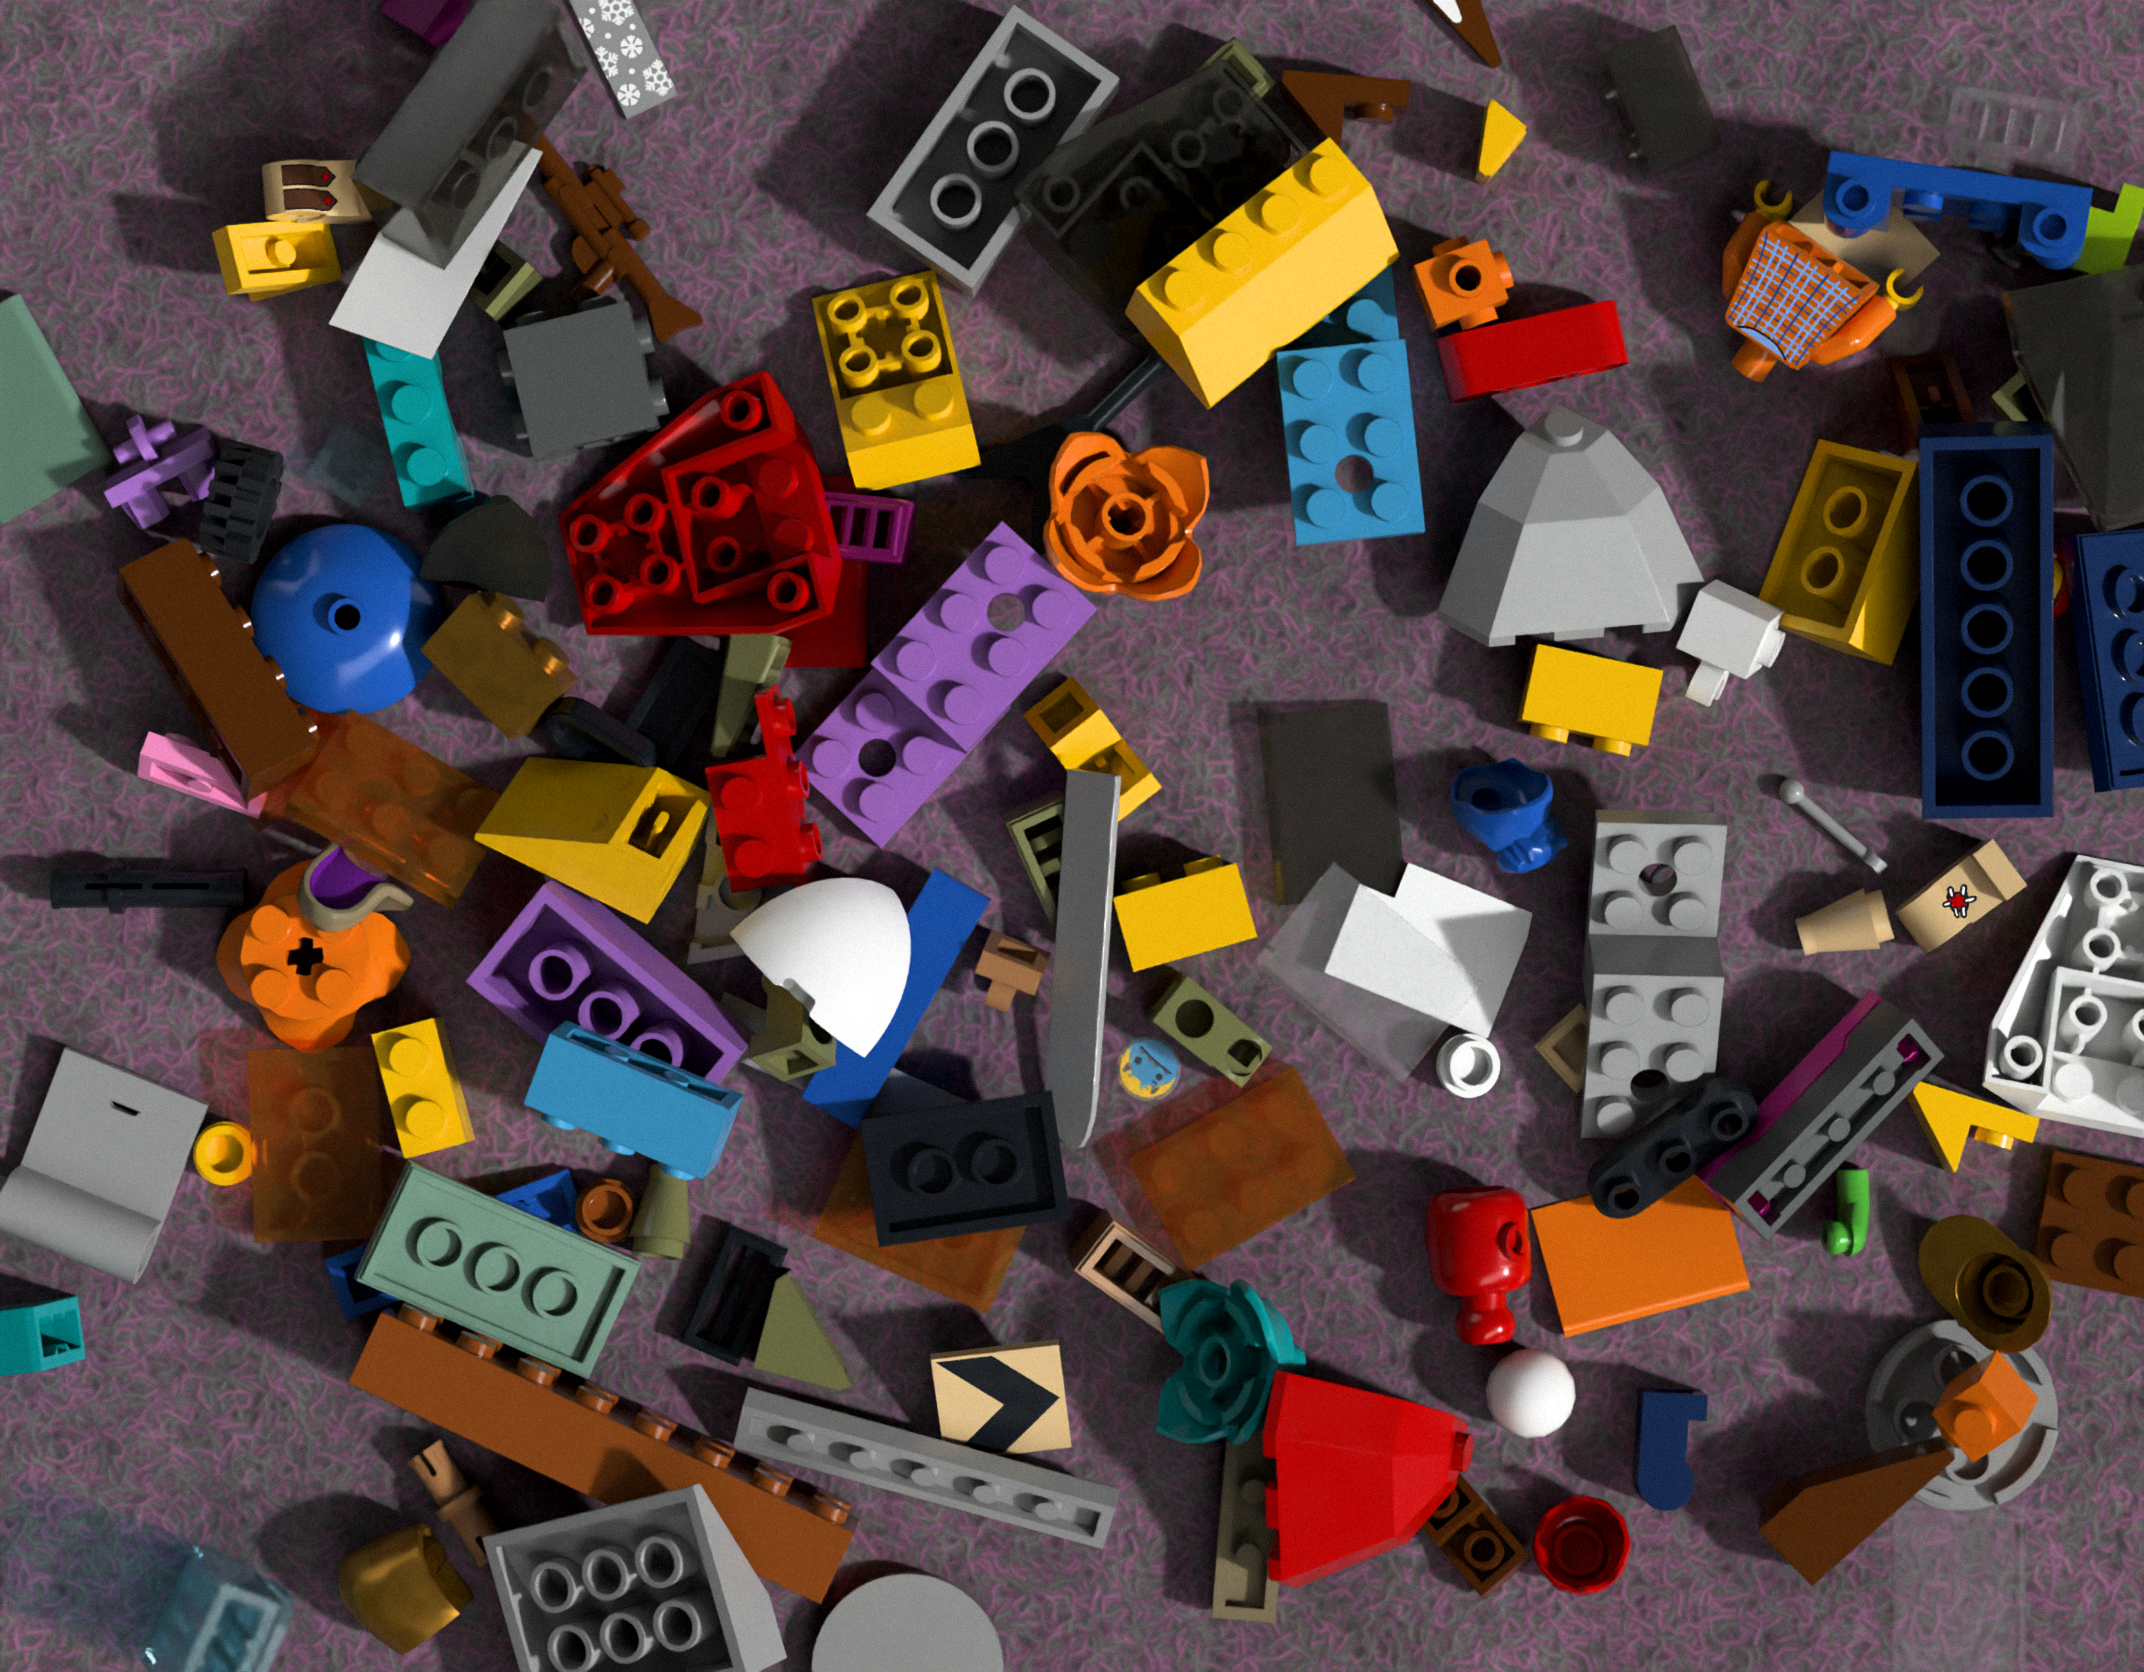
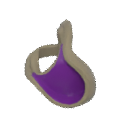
[297,837,414,933]

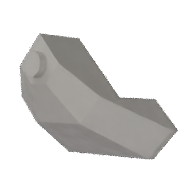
[1437,403,1706,647]

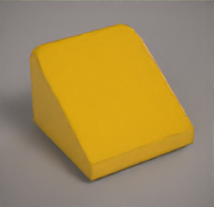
[1474,98,1527,185]

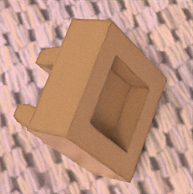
[974,930,1051,1013]

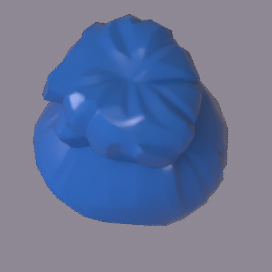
[1449,758,1570,874]

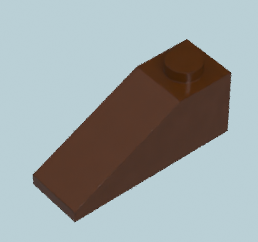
[1758,1435,1955,1586]

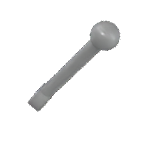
[1779,779,1887,875]

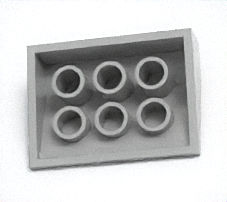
[482,1483,787,1672]

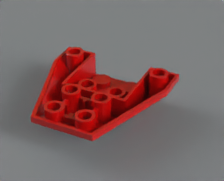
[557,371,843,637]

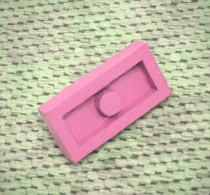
[137,731,268,819]

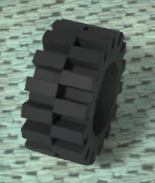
[199,440,284,564]

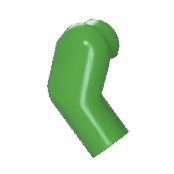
[1820,1168,1870,1257]

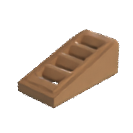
[1067,1208,1200,1335]

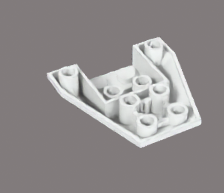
[1982,855,2144,1138]

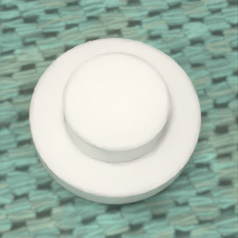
[1436,1033,1500,1098]

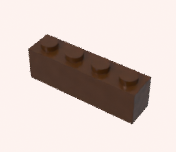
[116,536,320,802]

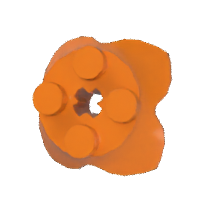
[1043,432,1210,602]
[216,859,412,1054]

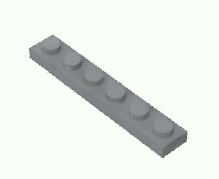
[733,1387,1120,1549]

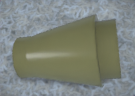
[628,1165,691,1261]

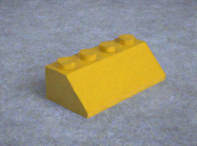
[1124,137,1400,410]

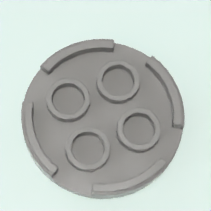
[1865,1318,2059,1510]
[812,1571,1004,1672]

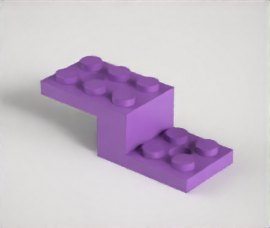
[793,521,1098,848]

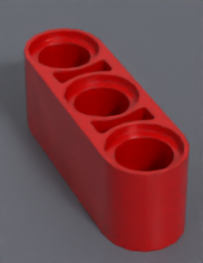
[1435,300,1629,404]

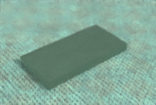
[353,1160,642,1379]

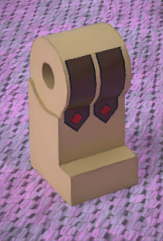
[262,157,391,224]

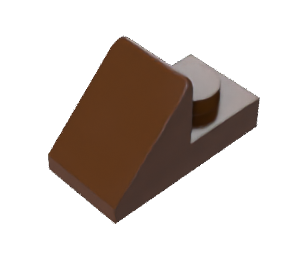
[1280,70,1411,148]

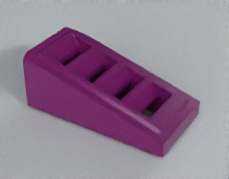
[824,491,918,568]

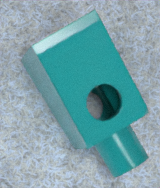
[0,1296,86,1376]

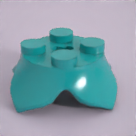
[1155,1279,1306,1445]

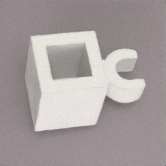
[1676,579,1786,707]

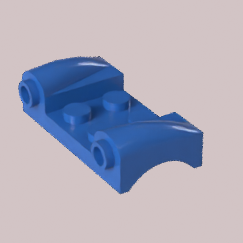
[1822,150,2093,270]

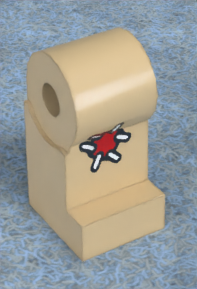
[1895,839,2027,953]

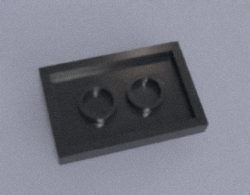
[860,1090,1071,1247]

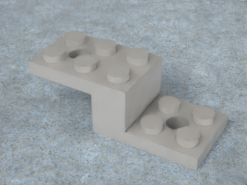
[1579,810,1727,1139]

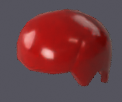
[1532,1494,1632,1596]

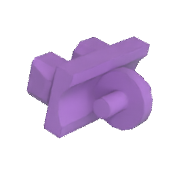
[103,414,216,530]

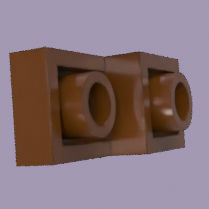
[1422,1473,1533,1600]

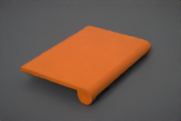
[1530,1175,1750,1338]

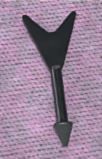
[956,347,1169,557]

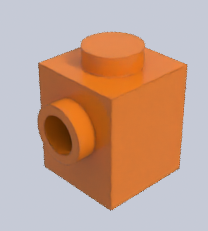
[1931,1350,2039,1463]

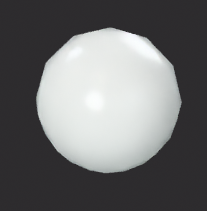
[1486,1348,1576,1439]

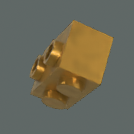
[420,590,579,740]

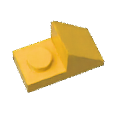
[212,221,343,302]
[1906,1081,2040,1173]

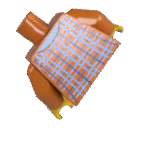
[1722,180,1924,382]

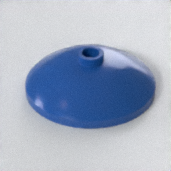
[250,524,443,716]

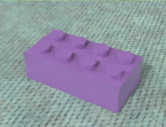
[466,878,756,1084]

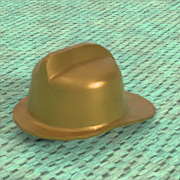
[1918,1214,2053,1354]

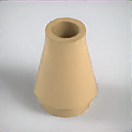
[1795,887,1894,956]

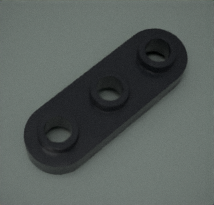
[1587,1077,1759,1219]

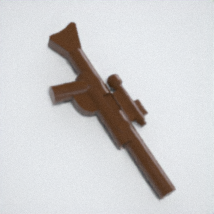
[495,97,703,345]

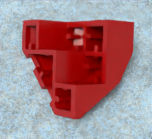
[1263,1370,1473,1588]

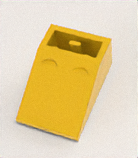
[811,270,981,495]
[474,757,712,924]

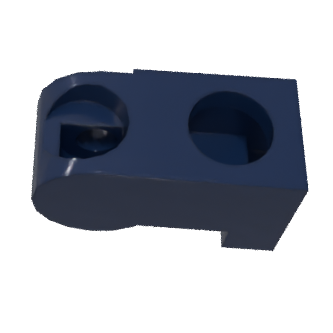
[1633,1387,1708,1511]

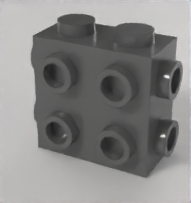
[496,295,670,462]

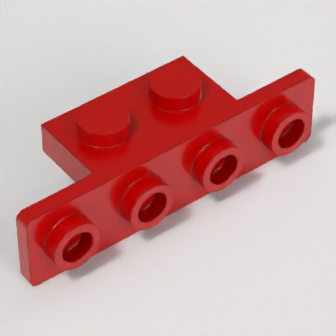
[705,683,823,893]

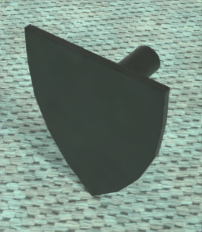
[418,495,552,602]

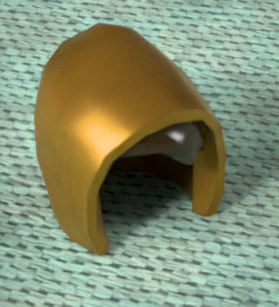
[338,1523,474,1656]

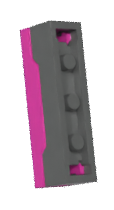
[1694,990,1944,1241]

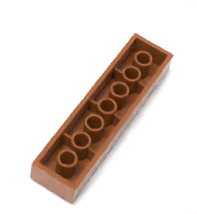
[348,1303,859,1604]

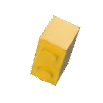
[1517,644,1663,757]
[1112,854,1257,972]
[371,1017,475,1159]

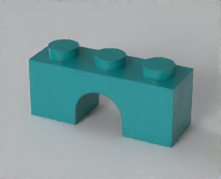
[362,336,476,513]

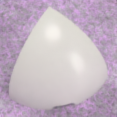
[729,877,911,1058]

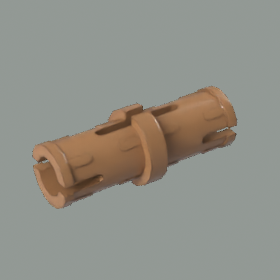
[406,1439,502,1568]

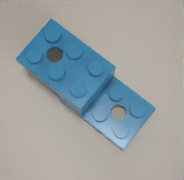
[1272,265,1425,547]

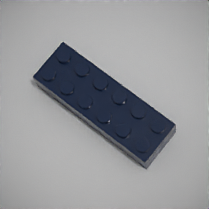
[1918,420,2054,819]

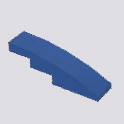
[801,867,991,1130]

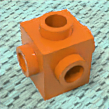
[1410,235,1514,333]

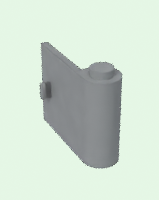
[0,1046,209,1284]

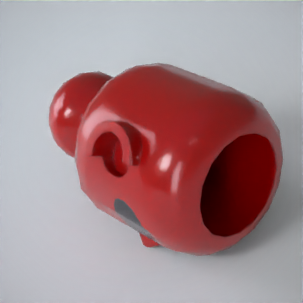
[1424,1185,1532,1345]

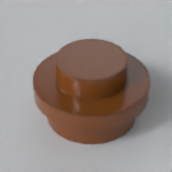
[575,1179,639,1243]

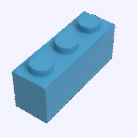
[524,1020,744,1180]

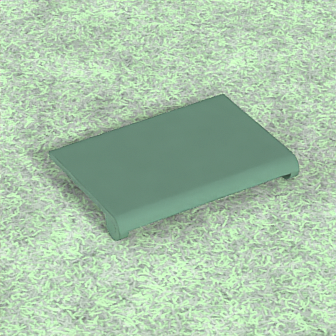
[0,294,114,525]

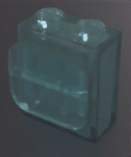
[142,1544,294,1672]

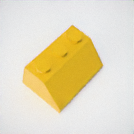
[1758,439,1919,666]

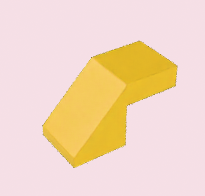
[1023,676,1162,822]

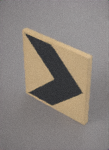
[930,1339,1072,1456]

